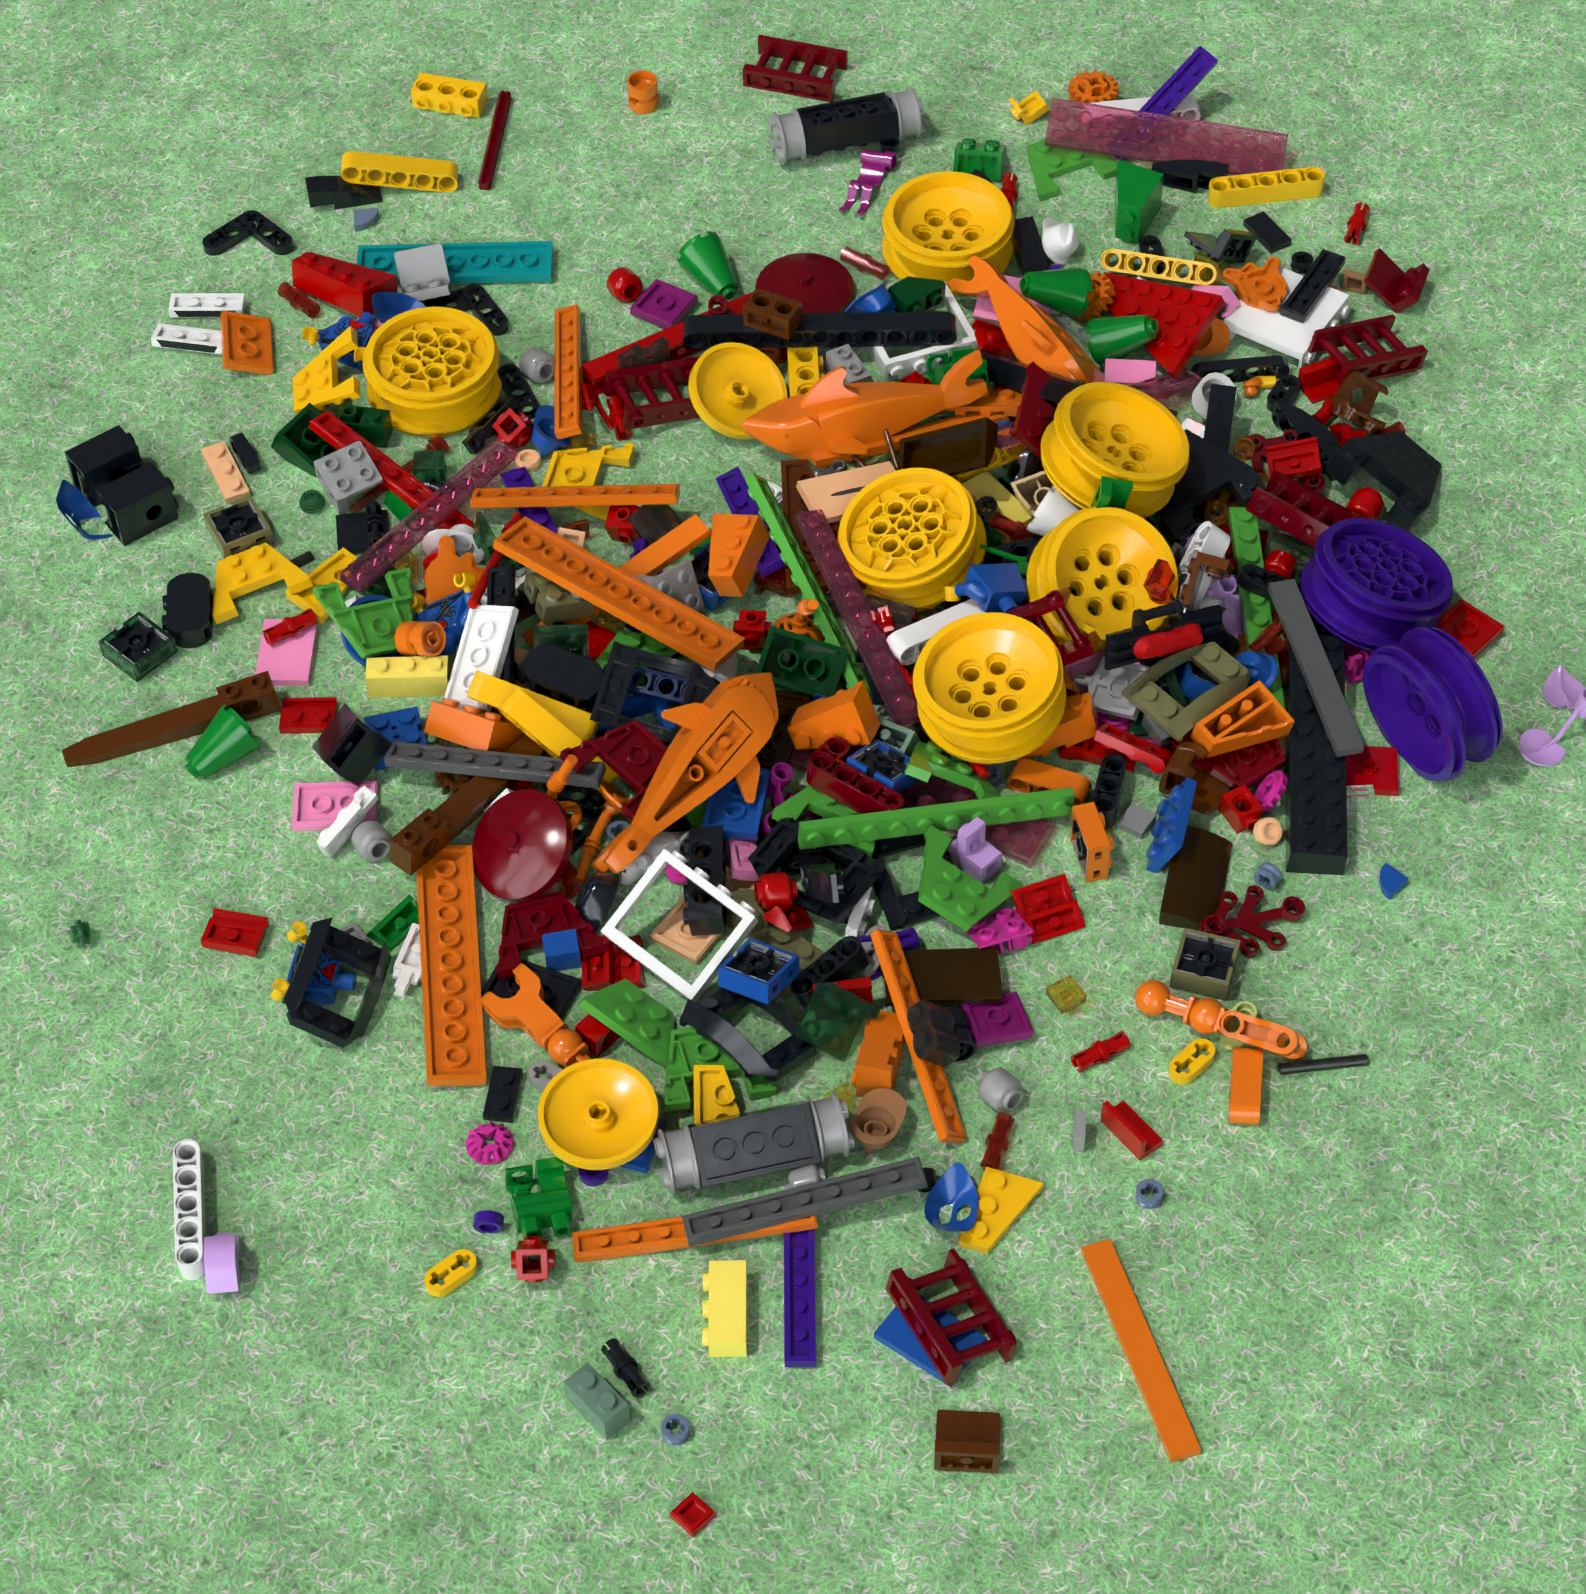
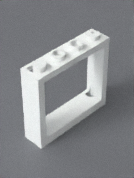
[866,282,978,382]
[601,849,758,1003]

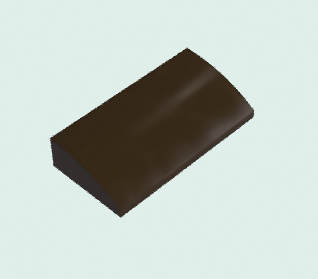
[899,417,998,476]
[1159,825,1232,931]
[881,947,1002,1006]

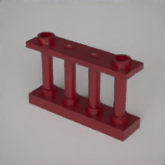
[743,35,848,102]
[1308,314,1428,385]
[603,356,700,430]
[1246,471,1364,547]
[1006,587,1101,666]
[885,1248,1017,1386]

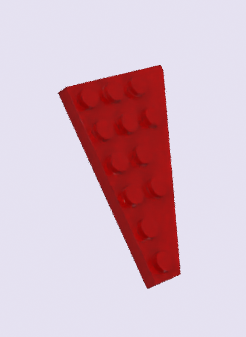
[1104,272,1225,379]

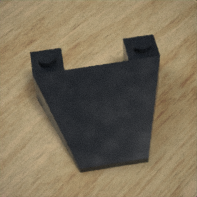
[1157,429,1267,547]
[1324,432,1441,531]

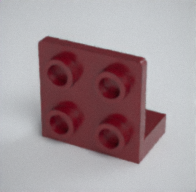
[1364,248,1430,313]

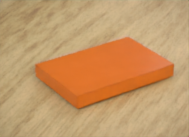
[220,311,274,375]

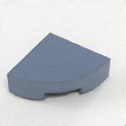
[354,208,379,232]

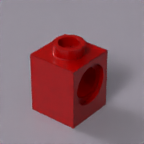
[1219,784,1263,834]
[575,1014,621,1058]

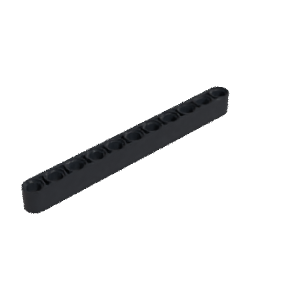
[683,312,957,349]

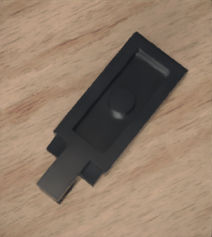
[462,398,519,454]

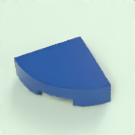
[1379,863,1408,900]

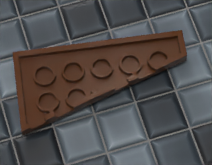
[781,459,866,594]

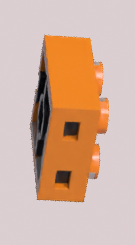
[1070,802,1114,883]

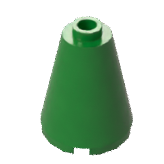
[677,231,738,300]
[1019,268,1092,318]
[1086,315,1159,365]
[185,704,262,779]

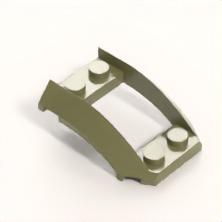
[1121,641,1251,742]

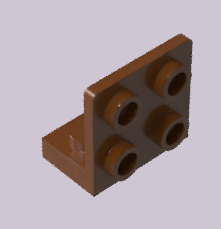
[1180,552,1233,611]
[934,1410,1000,1473]

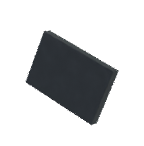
[481,959,582,1020]

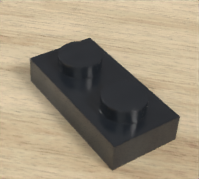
[483,1066,523,1123]

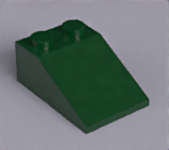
[271,403,337,478]
[756,626,848,697]

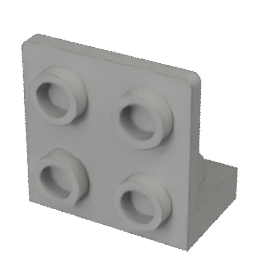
[394,243,453,301]
[314,441,383,515]
[634,560,705,612]

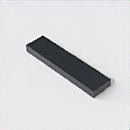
[1280,249,1346,323]

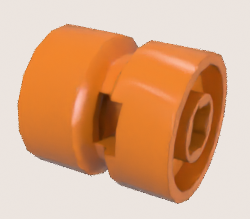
[627,70,659,114]
[394,621,446,656]

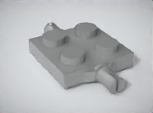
[1074,657,1150,721]

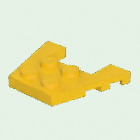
[293,326,360,414]
[542,443,635,521]
[212,543,313,625]

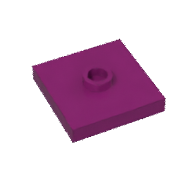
[630,279,698,329]
[960,992,1033,1048]

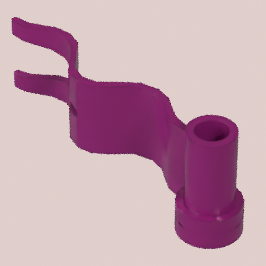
[839,149,897,216]
[759,762,793,841]

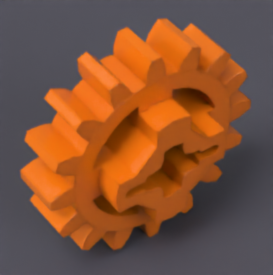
[1068,69,1119,109]
[1072,271,1116,323]

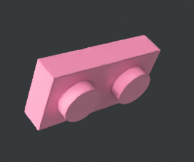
[726,838,759,881]

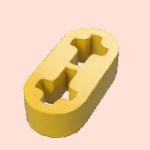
[1168,1038,1216,1085]
[424,1249,478,1297]

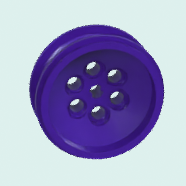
[1300,518,1453,651]
[1363,626,1503,782]

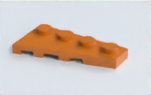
[934,387,1047,416]

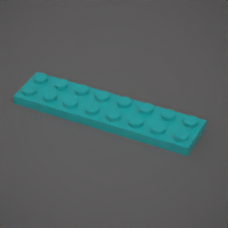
[357,241,553,285]

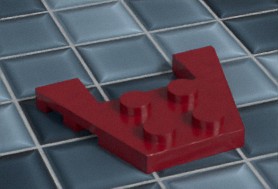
[1012,362,1056,459]
[559,719,668,823]
[1169,730,1286,789]
[496,891,608,979]

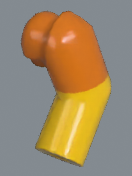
[1243,376,1276,397]

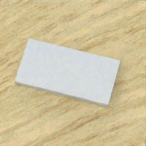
[444,605,519,711]

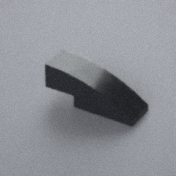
[1151,160,1229,194]
[305,176,382,210]
[1011,216,1049,276]

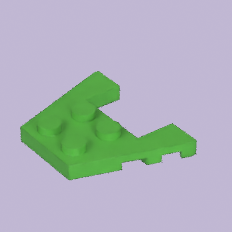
[1027,132,1117,201]
[312,567,413,659]
[904,741,1002,799]
[772,786,875,858]
[918,825,1024,932]
[663,1027,777,1112]

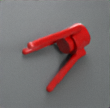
[581,383,614,430]

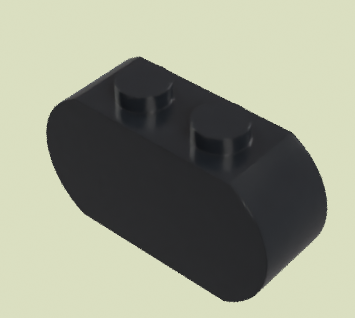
[162,573,213,648]
[524,643,603,711]

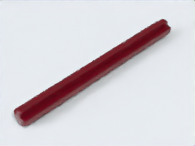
[478,90,512,190]

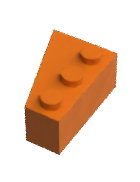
[708,514,770,597]
[1190,680,1295,758]
[787,681,880,750]
[1016,692,1098,761]
[424,698,525,752]
[851,1009,906,1098]

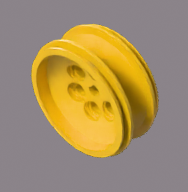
[882,171,1015,296]
[362,307,502,437]
[1040,382,1189,519]
[837,468,987,613]
[1026,506,1178,651]
[913,612,1066,764]

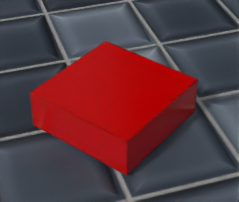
[670,1492,716,1537]

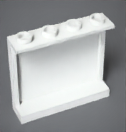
[1223,267,1351,370]

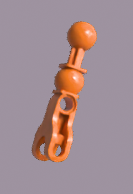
[480,963,590,1068]
[1134,979,1308,1060]

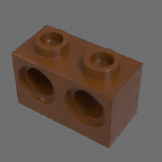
[743,288,802,340]

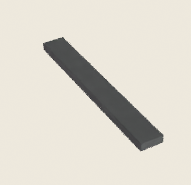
[1268,579,1364,757]
[384,741,606,788]
[682,1157,927,1247]

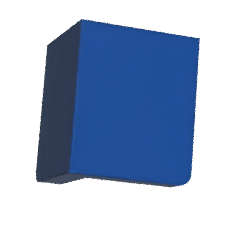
[542,929,581,971]

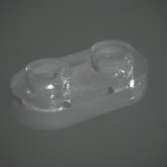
[1053,313,1091,351]

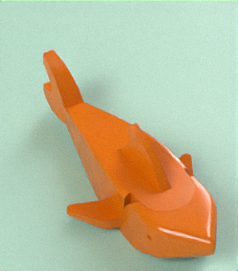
[947,255,1104,405]
[742,349,987,460]
[591,672,779,873]

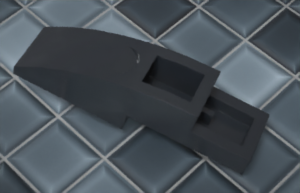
[1272,399,1339,481]
[799,852,844,903]

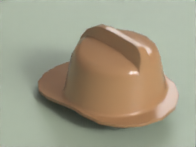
[850,1088,907,1154]

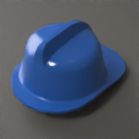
[844,281,896,313]
[531,405,571,457]
[1235,651,1278,689]

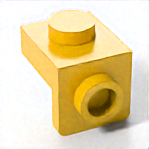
[1008,90,1050,125]

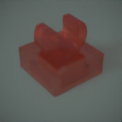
[1248,620,1286,657]

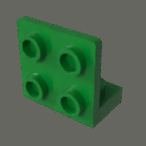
[953,139,1005,181]

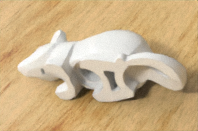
[621,831,689,885]

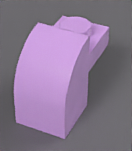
[949,816,1002,884]
[204,1232,241,1294]

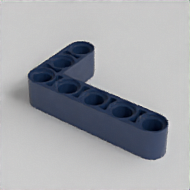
[602,664,689,706]

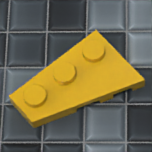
[285,547,362,624]
[693,1065,740,1123]
[959,1167,1044,1254]

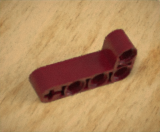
[806,737,904,814]

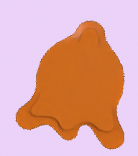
[1222,257,1287,312]
[423,536,485,607]

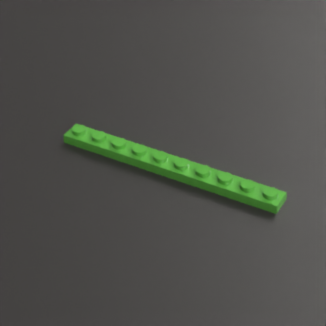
[745,473,873,699]
[1228,507,1286,710]
[797,787,1075,850]

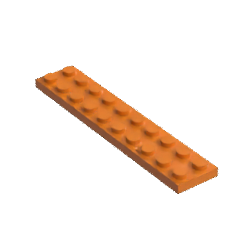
[493,516,745,672]
[416,845,486,1086]

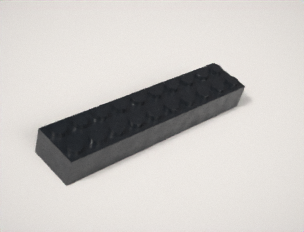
[1285,635,1348,875]

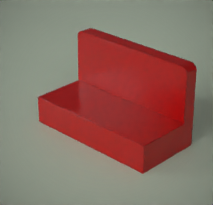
[1298,353,1355,404]
[1101,1100,1163,1161]

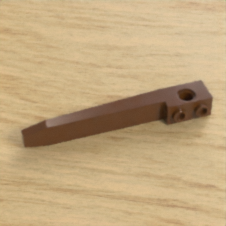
[62,671,281,767]
[389,735,547,876]

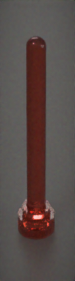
[350,434,449,513]

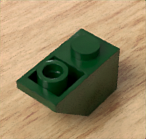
[888,276,946,312]
[336,404,393,448]

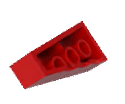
[292,252,398,317]

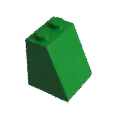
[1114,160,1164,245]

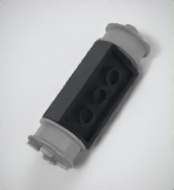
[767,86,925,165]
[653,1092,855,1195]

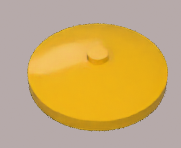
[688,342,787,440]
[538,1059,659,1170]

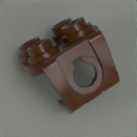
[1331,371,1389,435]
[1159,741,1230,815]

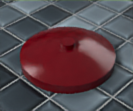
[756,253,854,313]
[472,789,573,902]

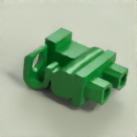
[926,345,988,385]
[505,1157,572,1237]

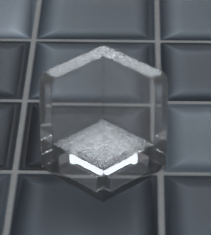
[1346,785,1378,828]

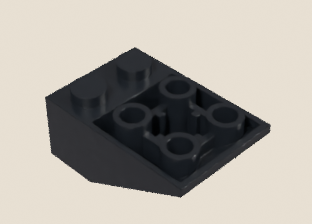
[312,703,392,787]

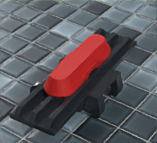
[1105,598,1221,671]

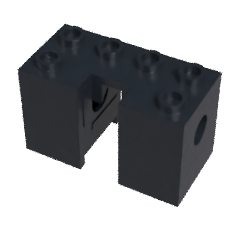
[65,425,179,546]

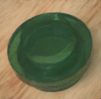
[299,490,326,514]
[70,919,91,948]

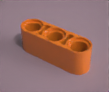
[1007,758,1092,806]
[1228,1047,1263,1125]

